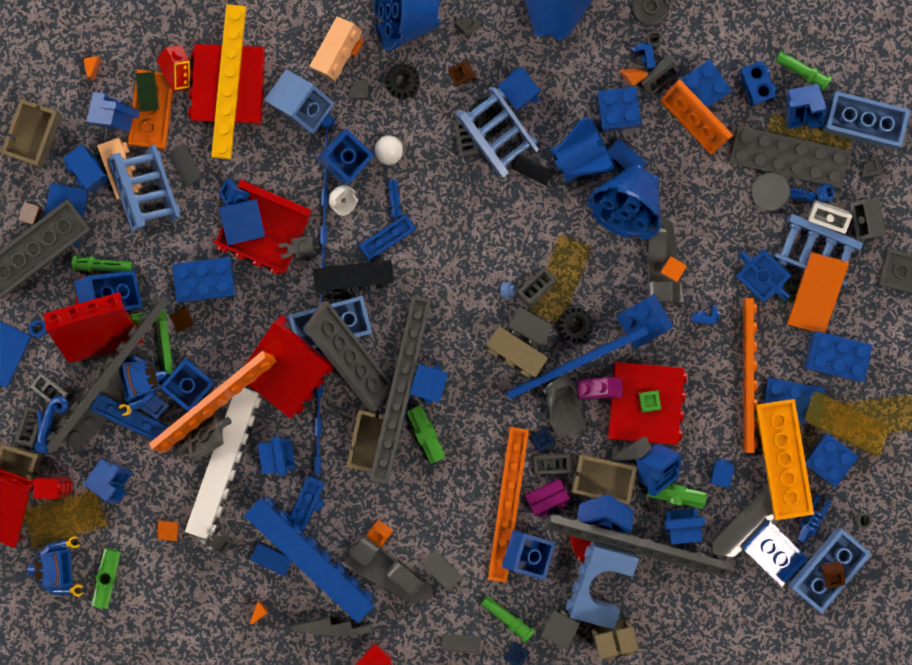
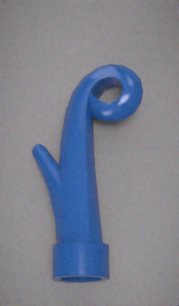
[33,396,69,454]

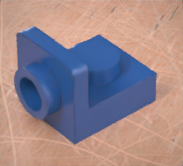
[631,42,656,71]
[219,178,250,206]
[690,305,720,325]

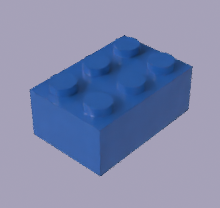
[172,257,237,304]
[74,270,143,312]
[804,331,873,382]

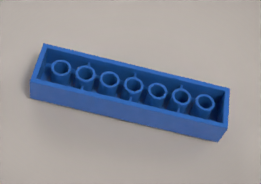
[244,495,375,623]

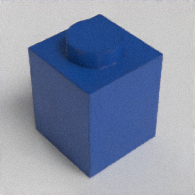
[708,458,735,488]

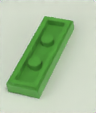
[154,320,173,375]

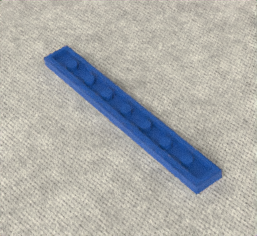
[506,325,650,399]

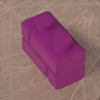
[577,377,623,400]
[525,478,570,518]

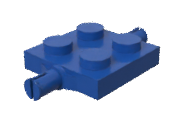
[736,248,791,303]

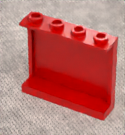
[188,44,265,126]
[213,179,312,276]
[44,292,143,364]
[243,315,335,419]
[607,362,687,445]
[0,469,34,548]

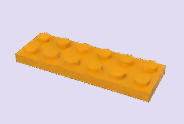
[755,399,814,520]

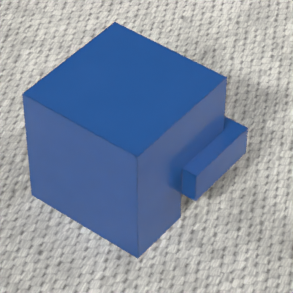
[498,66,542,111]
[786,84,827,129]
[87,92,140,132]
[410,364,448,404]
[258,436,296,476]
[636,443,682,497]
[84,459,134,504]
[663,508,705,544]

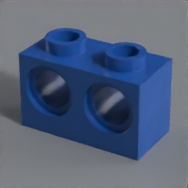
[739,61,777,107]

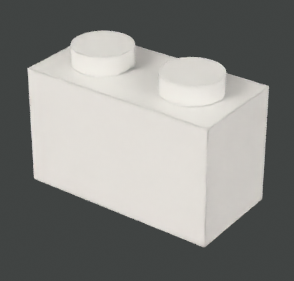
[808,200,852,234]

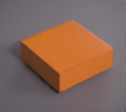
[661,256,687,282]

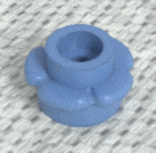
[500,281,515,300]

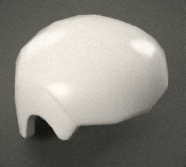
[374,135,403,165]
[329,185,358,216]

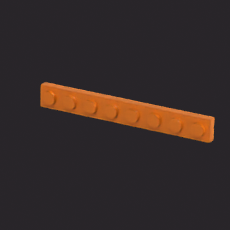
[743,298,757,453]
[149,351,277,453]
[488,427,529,583]

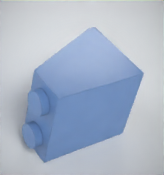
[264,69,335,134]

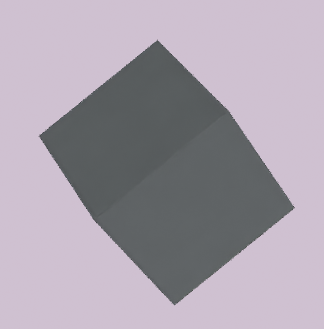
[540,607,580,650]

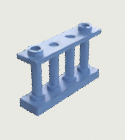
[455,87,539,177]
[107,144,180,232]
[773,214,863,287]

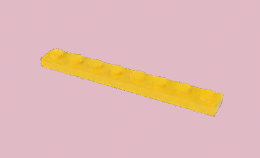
[211,4,246,160]

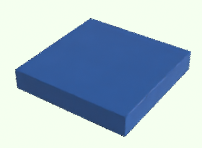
[219,199,265,245]

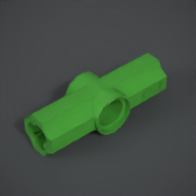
[407,405,445,464]
[646,483,707,509]
[92,548,121,609]

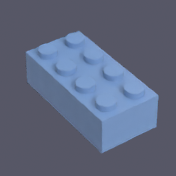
[822,91,911,150]
[285,296,372,349]
[788,527,872,613]

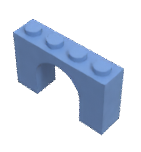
[566,542,639,629]

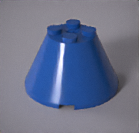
[374,0,440,50]
[525,0,593,40]
[588,164,661,240]

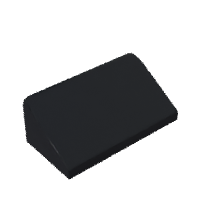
[513,155,553,186]

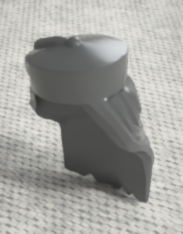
[543,375,587,439]

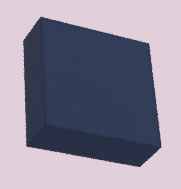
[530,426,556,453]
[503,642,530,665]

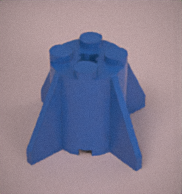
[550,116,618,183]

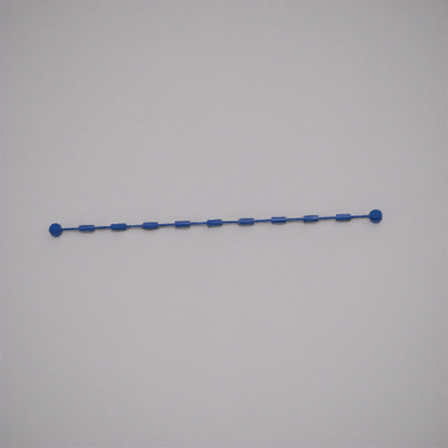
[310,114,335,511]

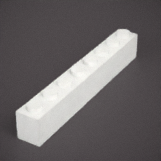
[185,388,262,539]

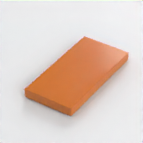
[127,69,173,150]
[660,79,733,155]
[787,252,849,333]

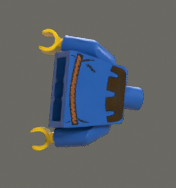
[116,355,167,416]
[27,536,83,597]

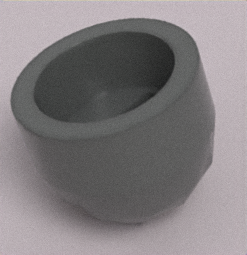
[647,31,663,47]
[855,513,872,529]

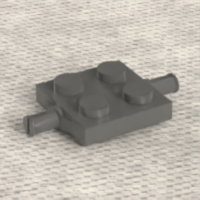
[178,411,232,461]

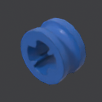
[817,184,834,202]
[29,320,47,337]

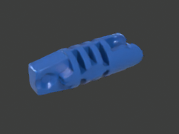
[797,494,832,543]

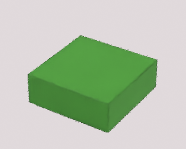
[639,390,661,412]

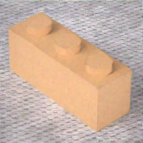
[309,17,363,81]
[97,138,143,201]

